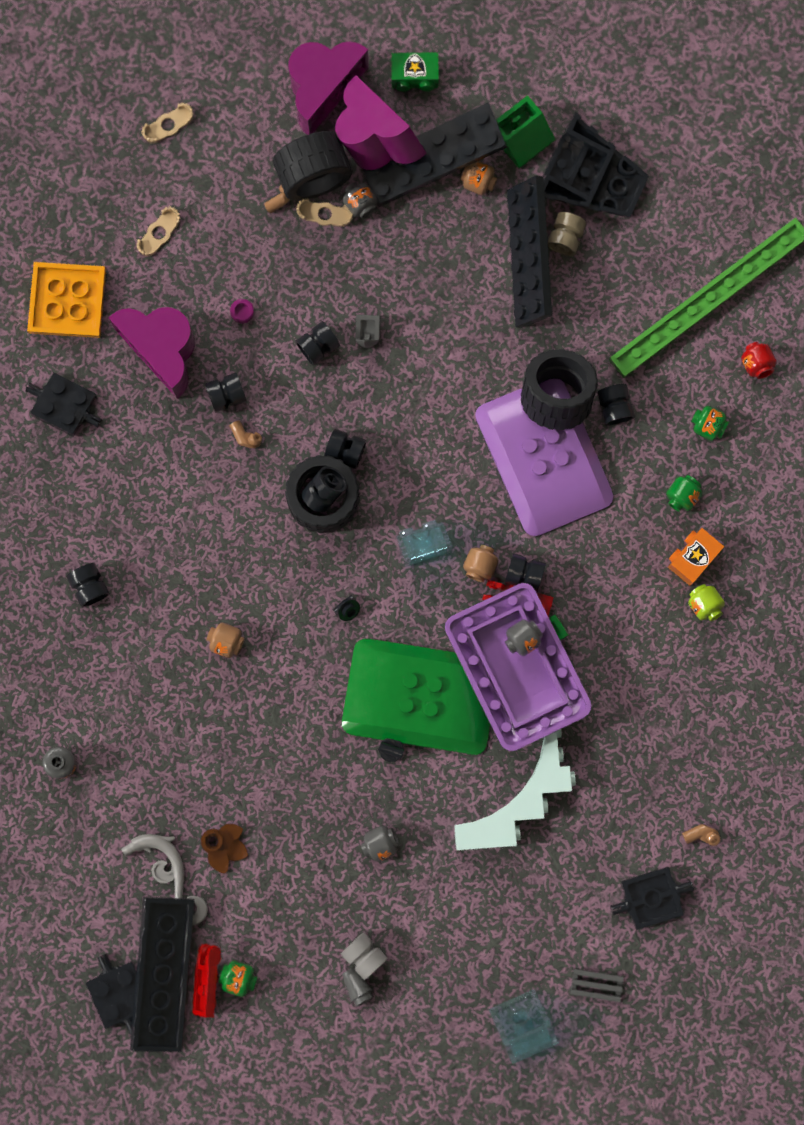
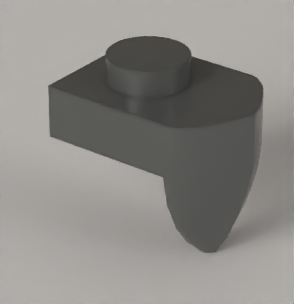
[355,314,381,349]

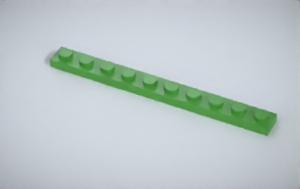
[609,218,804,378]

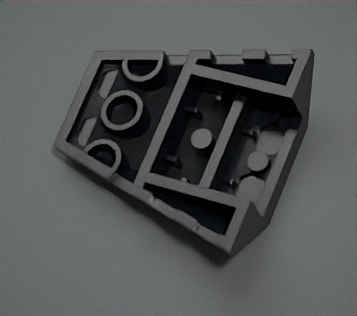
[542,112,649,218]

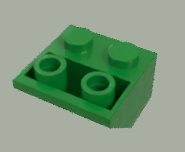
[496,95,556,169]

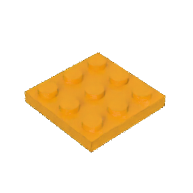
[27,262,106,338]

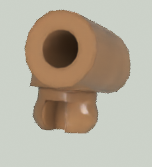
[682,824,720,846]

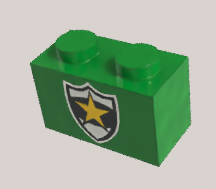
[391,52,439,91]

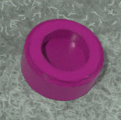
[230,299,254,324]

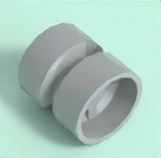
[341,932,387,980]

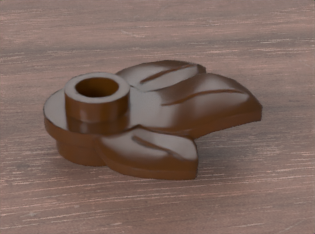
[201,824,248,874]

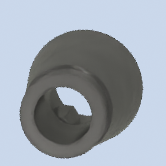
[342,967,374,1007]

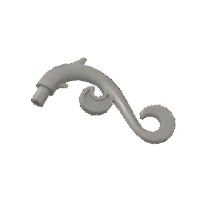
[121,834,208,925]

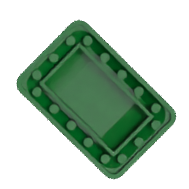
[342,639,490,755]

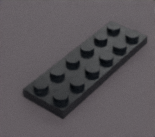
[362,102,507,207]
[507,175,552,328]
[130,897,194,1052]

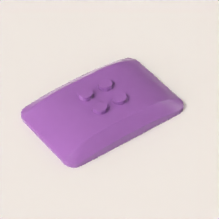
[475,379,613,536]
[445,583,591,751]

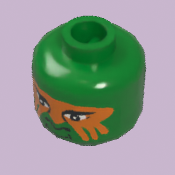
[691,405,729,441]
[666,475,703,512]
[219,960,258,997]

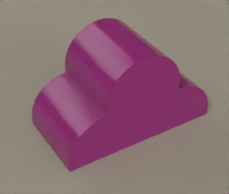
[288,42,369,135]
[335,76,426,170]
[108,307,195,399]

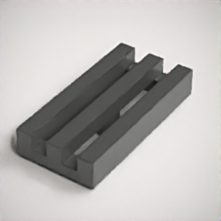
[570,969,624,1002]

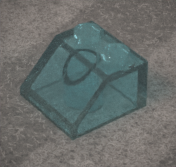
[396,520,452,567]
[489,989,559,1064]

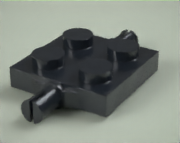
[25,373,102,437]
[610,867,694,930]
[85,953,137,1037]

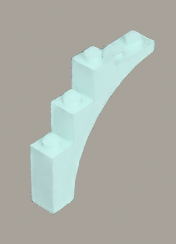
[454,729,576,850]

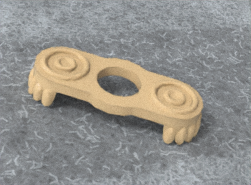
[142,103,193,143]
[296,198,353,227]
[137,207,180,256]

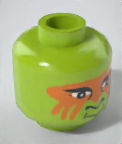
[688,584,725,622]

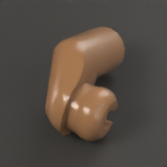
[264,185,290,213]
[229,420,262,448]

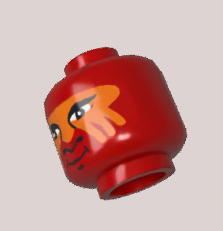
[741,342,777,379]

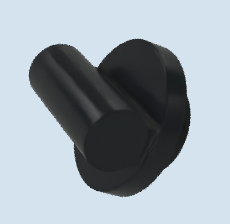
[332,595,360,621]
[378,738,404,762]

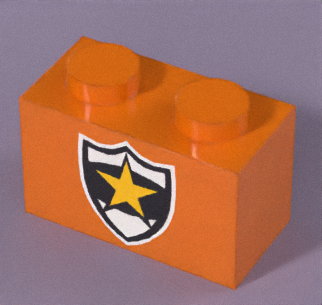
[668,528,724,586]

